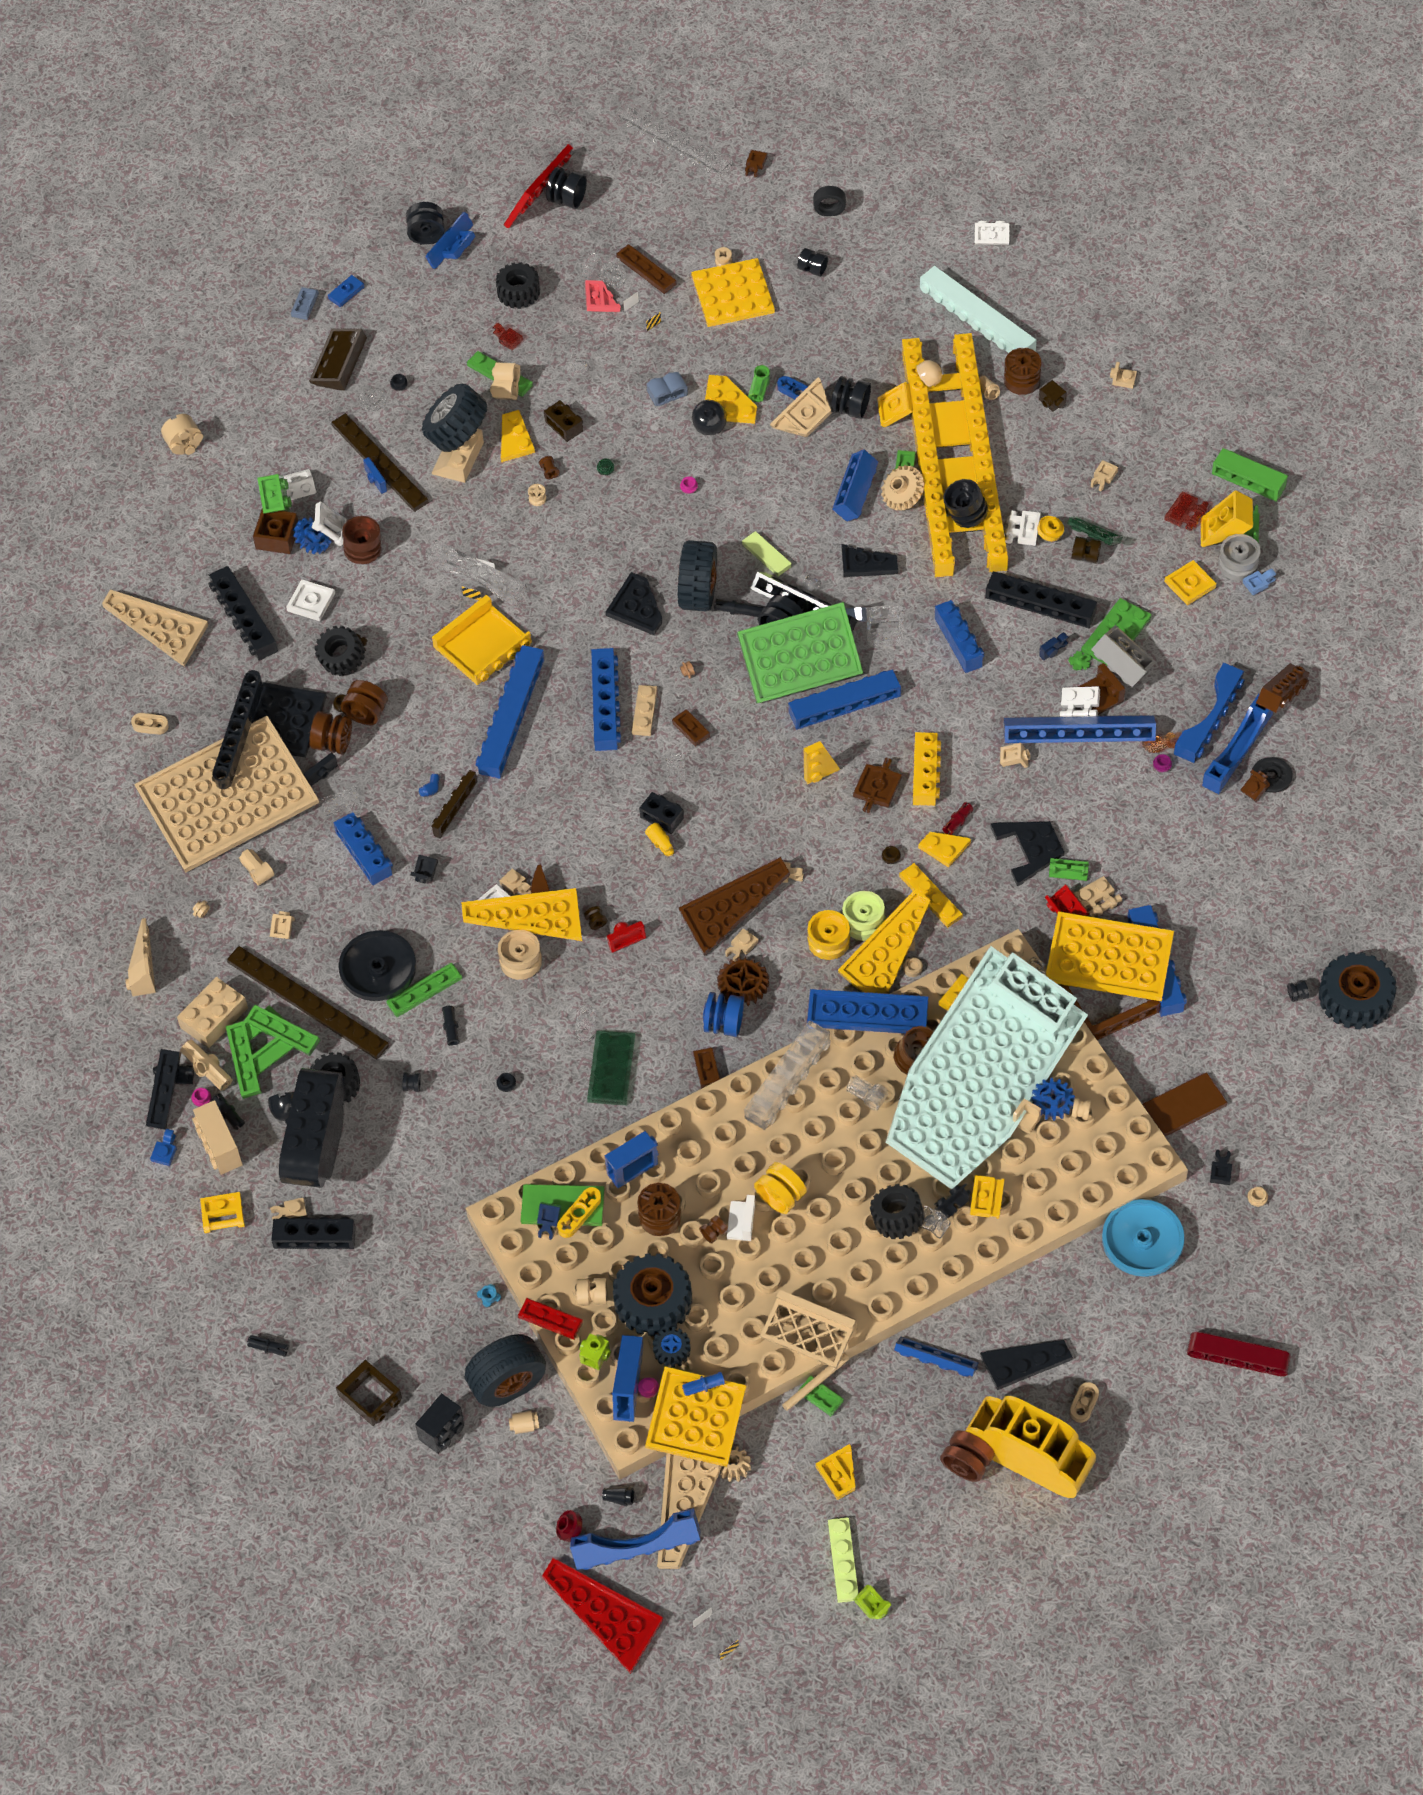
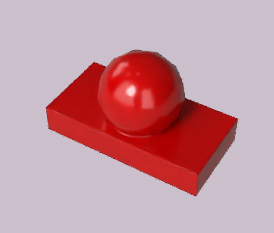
[606,921,647,953]

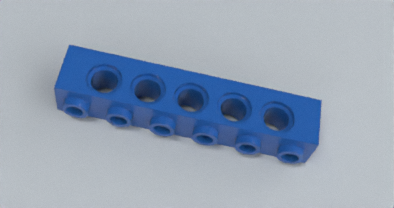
[591,648,621,751]

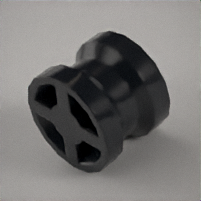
[1287,980,1309,1002]
[402,1072,421,1092]

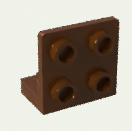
[1078,663,1125,715]

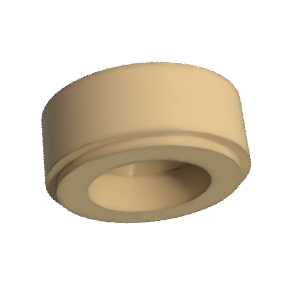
[903,957,923,977]

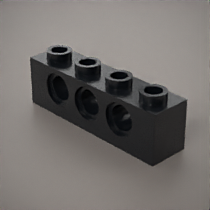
[271,1217,356,1249]

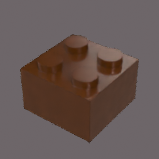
[253,508,298,554]

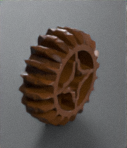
[717,956,770,1007]

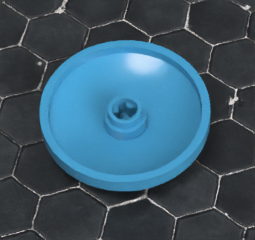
[1102,1199,1184,1277]

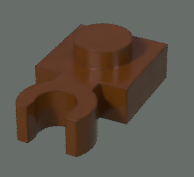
[745,150,767,178]

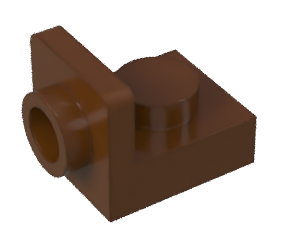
[1240,769,1270,802]

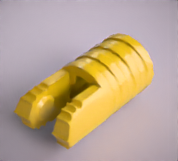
[645,823,674,857]

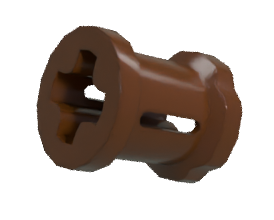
[539,456,560,480]

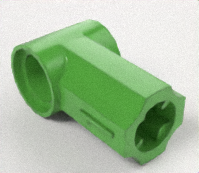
[748,365,770,402]

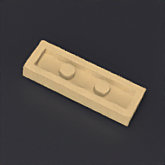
[632,685,657,736]

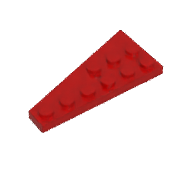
[504,144,573,228]
[542,1558,663,1674]

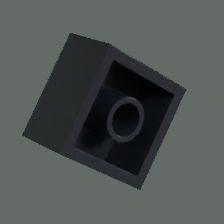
[415,1393,464,1454]

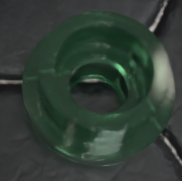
[597,458,614,475]

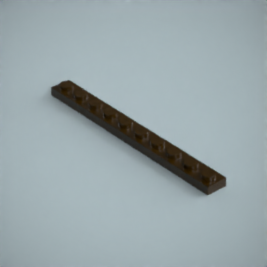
[227,946,389,1060]

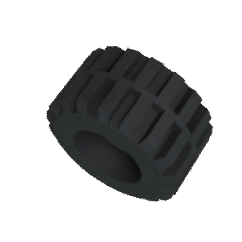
[496,262,540,309]
[315,625,365,676]
[310,1052,360,1105]
[870,1184,925,1239]

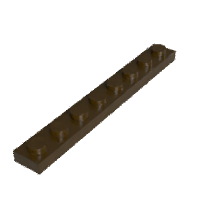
[331,413,429,512]

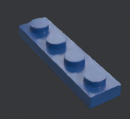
[894,1337,979,1377]

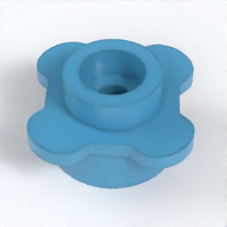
[477,1284,501,1307]

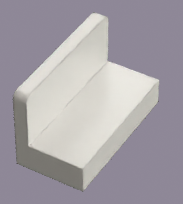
[727,1195,755,1241]

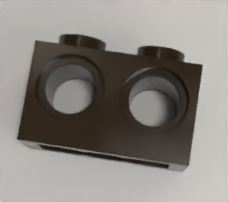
[544,400,583,442]

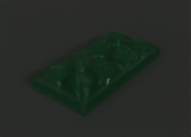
[587,1030,636,1106]

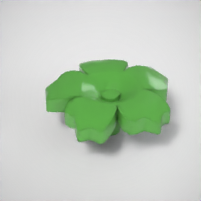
[1068,651,1091,671]

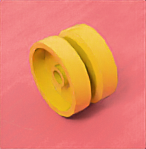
[807,910,850,960]
[754,1162,806,1214]

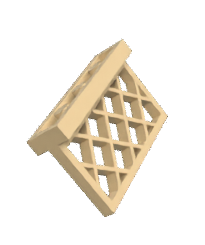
[760,1289,857,1369]

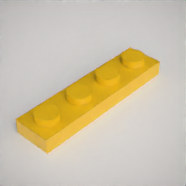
[899,863,963,928]

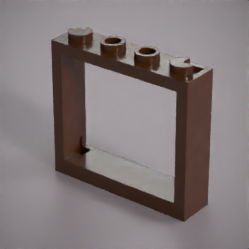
[1058,984,1161,1040]

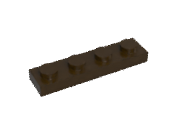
[431,770,478,838]

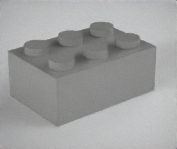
[1091,625,1156,687]

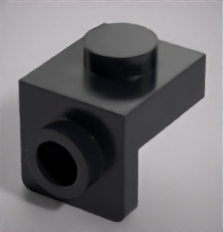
[410,855,438,884]

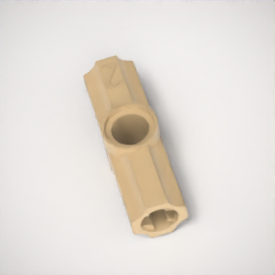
[180,1039,233,1091]

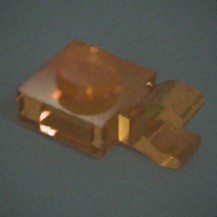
[1142,732,1176,753]

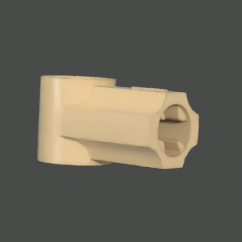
[239,849,275,886]

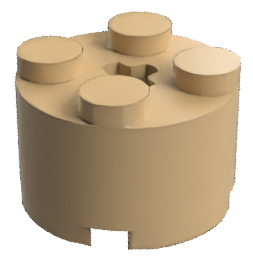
[161,414,203,455]

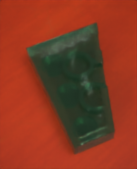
[1067,516,1123,546]

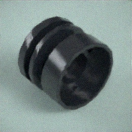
[546,167,587,209]
[831,376,871,419]
[943,479,989,528]

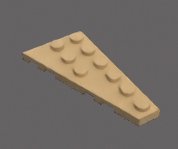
[102,589,208,667]
[657,1453,722,1569]

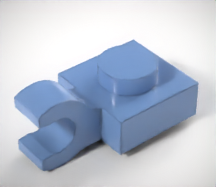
[1243,569,1276,595]

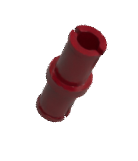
[942,802,973,835]

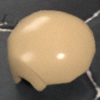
[916,360,942,387]

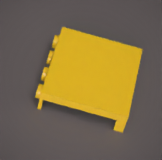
[432,595,532,685]

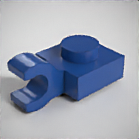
[150,1129,177,1166]

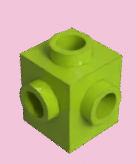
[579,1334,611,1370]

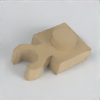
[1091,460,1118,491]
[725,929,758,961]
[270,1198,307,1220]

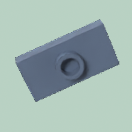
[291,287,319,320]

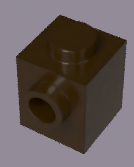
[1039,380,1067,412]

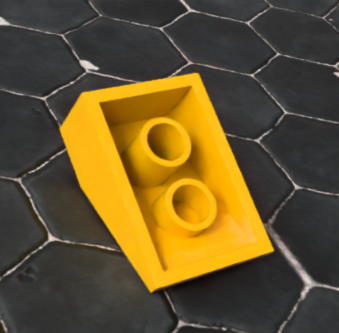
[1201,490,1253,547]

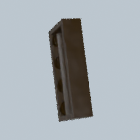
[309,328,367,391]

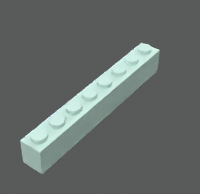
[920,266,1036,353]

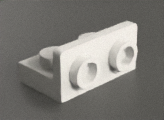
[974,221,1009,245]
[284,469,316,500]

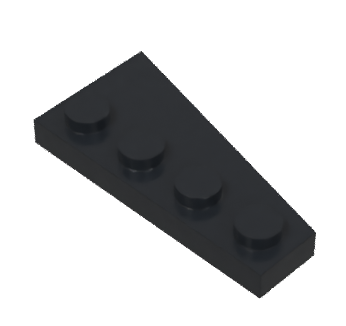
[980,1340,1073,1390]

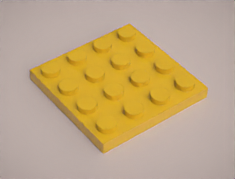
[691,258,775,327]
[645,1367,746,1467]

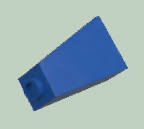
[612,1335,643,1422]

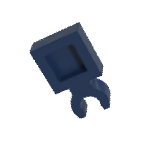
[1039,632,1069,661]
[537,1202,561,1240]

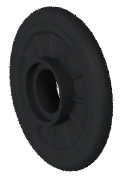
[1252,757,1293,793]

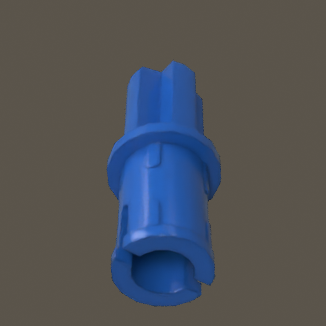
[682,1372,725,1396]

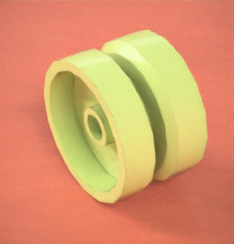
[842,891,886,941]

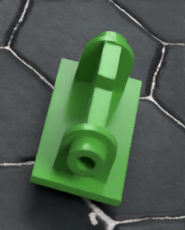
[1049,858,1089,881]

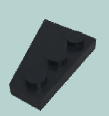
[841,544,898,577]

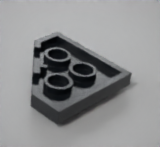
[605,572,663,635]

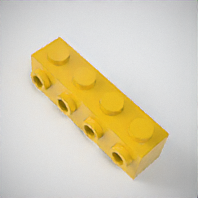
[913,732,941,806]

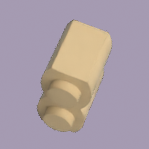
[490,362,520,400]

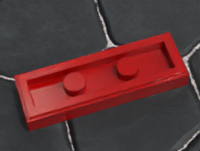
[518,1298,583,1340]

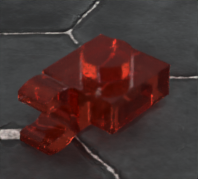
[492,323,523,350]

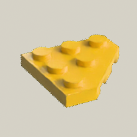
[705,375,757,424]

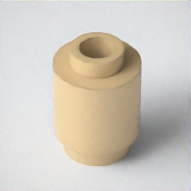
[508,1411,539,1434]

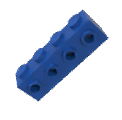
[832,449,879,521]
[935,600,984,673]
[333,812,393,885]

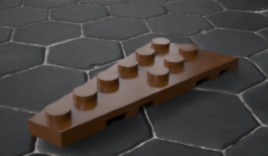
[679,857,790,956]

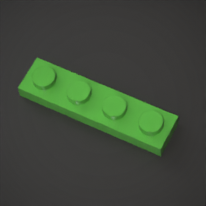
[467,351,533,397]

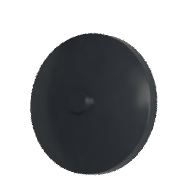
[338,930,417,1001]

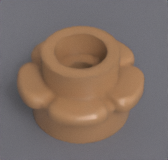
[680,661,695,679]

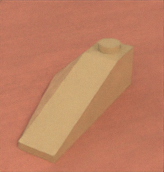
[125,918,156,996]

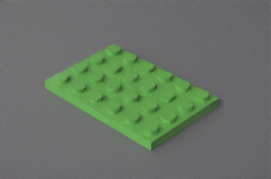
[737,602,863,703]

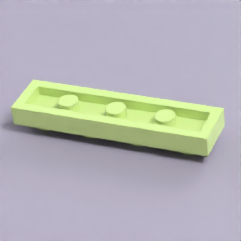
[828,1518,858,1603]

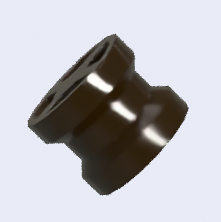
[584,906,608,930]

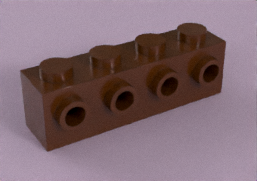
[1256,663,1310,713]

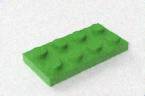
[1081,598,1152,665]

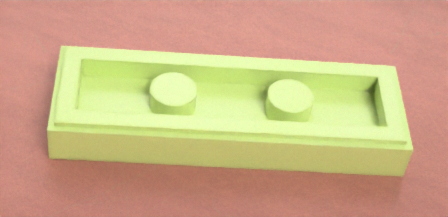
[742,531,791,577]

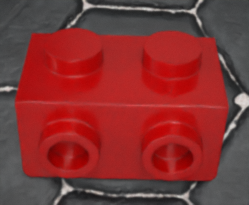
[1045,884,1090,916]

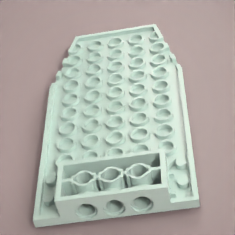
[886,946,1088,1189]

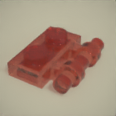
[1164,491,1209,531]

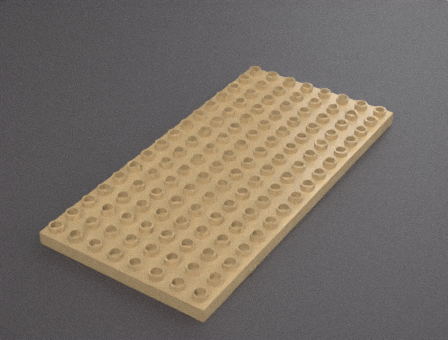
[466,929,1188,1480]

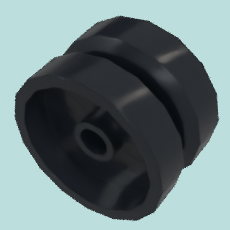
[406,202,445,245]
[757,595,804,625]

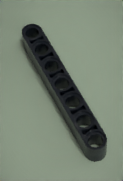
[212,670,264,789]

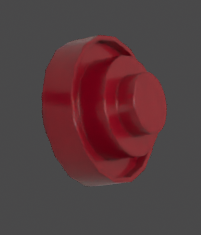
[556,1510,582,1542]

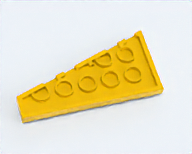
[838,889,930,994]

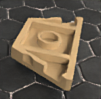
[770,377,832,437]

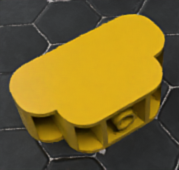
[965,1396,1096,1498]

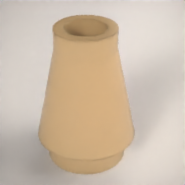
[979,376,1000,400]

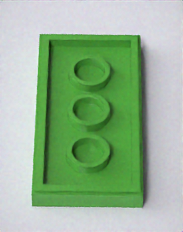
[521,1184,605,1226]

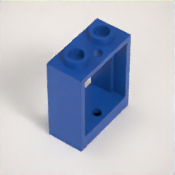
[605,1131,659,1188]

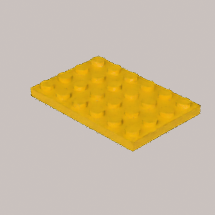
[1045,912,1174,1001]

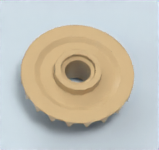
[881,465,924,511]

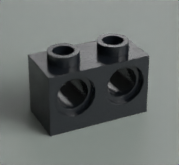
[639,792,684,834]

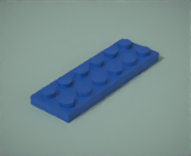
[807,989,928,1034]

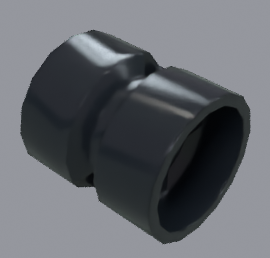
[797,248,829,277]

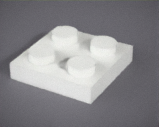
[286,579,335,621]

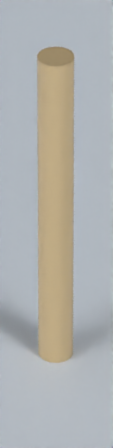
[782,1354,849,1411]

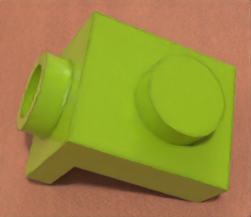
[853,1585,892,1620]

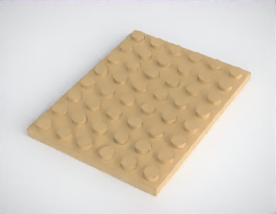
[134,716,319,873]

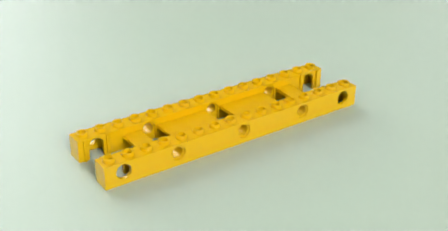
[902,333,1008,577]

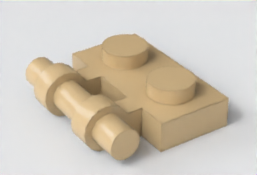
[1074,876,1122,917]

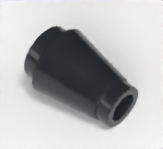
[602,1485,635,1507]

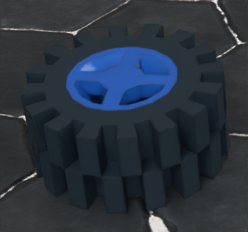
[653,1327,691,1368]

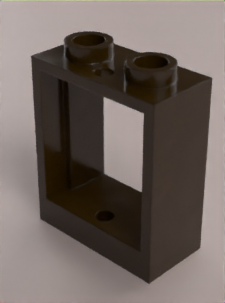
[336,1359,402,1426]

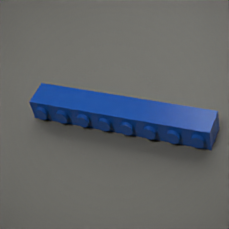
[476,645,545,779]
[1004,716,1156,743]

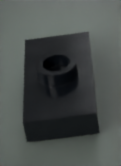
[303,752,338,787]

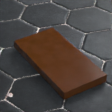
[1142,1072,1227,1137]

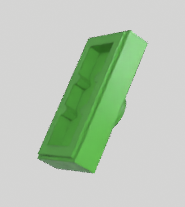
[798,1376,844,1417]

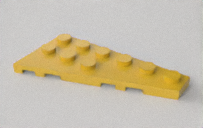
[461,888,582,941]

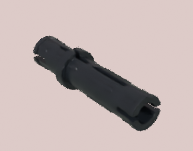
[714,599,765,617]

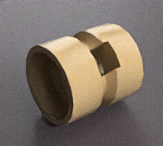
[576,1278,607,1306]

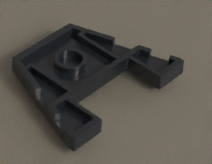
[990,821,1064,886]

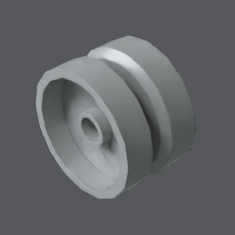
[1218,534,1261,581]

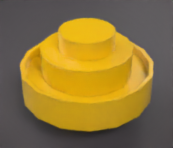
[1037,516,1064,542]

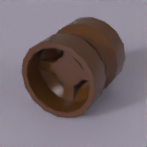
[699,1215,728,1244]

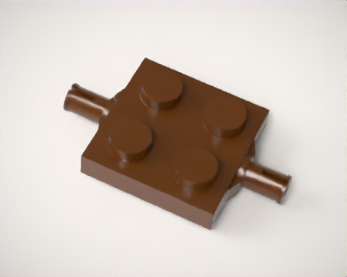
[853,758,902,813]

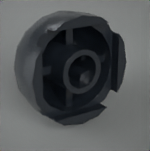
[692,399,727,435]
[268,1092,294,1125]

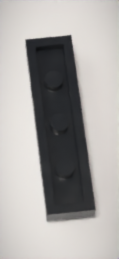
[145,1049,181,1130]

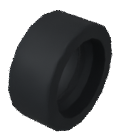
[813,186,846,216]

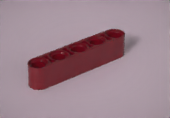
[1187,1332,1291,1377]

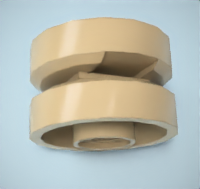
[498,930,542,980]

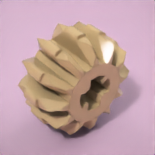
[720,1446,751,1482]

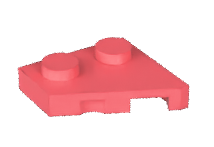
[585,280,621,312]

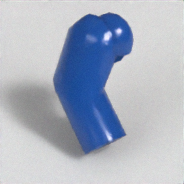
[419,774,440,797]

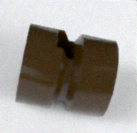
[1071,536,1101,564]

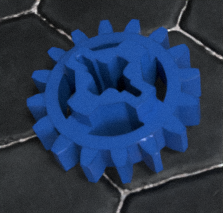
[293,517,331,555]
[1031,1078,1075,1121]

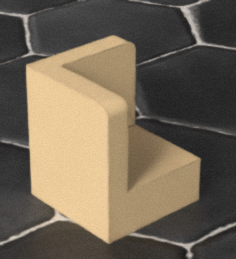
[1013,1099,1041,1134]

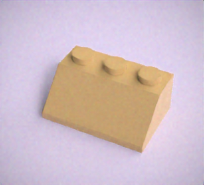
[432,429,484,483]

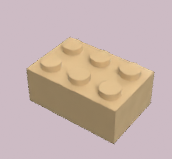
[177,977,248,1048]
[192,1100,243,1175]

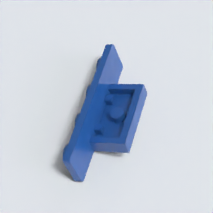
[425,212,476,269]

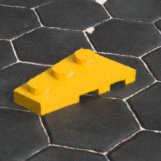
[501,410,535,462]

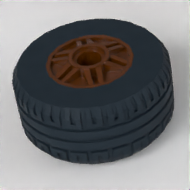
[464,1334,546,1407]

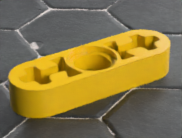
[557,1187,601,1238]

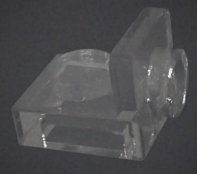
[921,1206,951,1239]

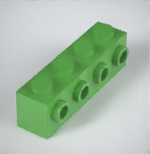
[1212,448,1288,502]

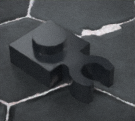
[1210,1149,1232,1185]

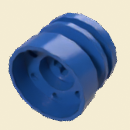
[703,992,744,1037]

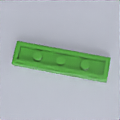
[386,962,462,1017]

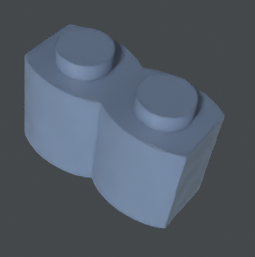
[647,372,688,406]

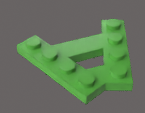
[226,1005,320,1099]

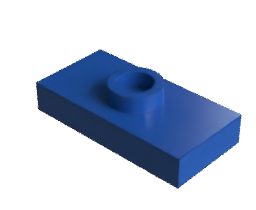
[328,275,364,307]
[363,457,387,494]

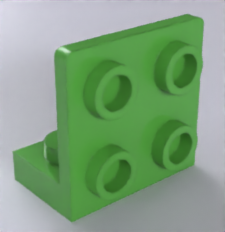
[257,474,292,514]

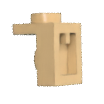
[1110,362,1137,389]
[1000,743,1030,768]
[270,911,295,939]

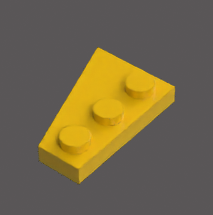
[803,741,840,784]

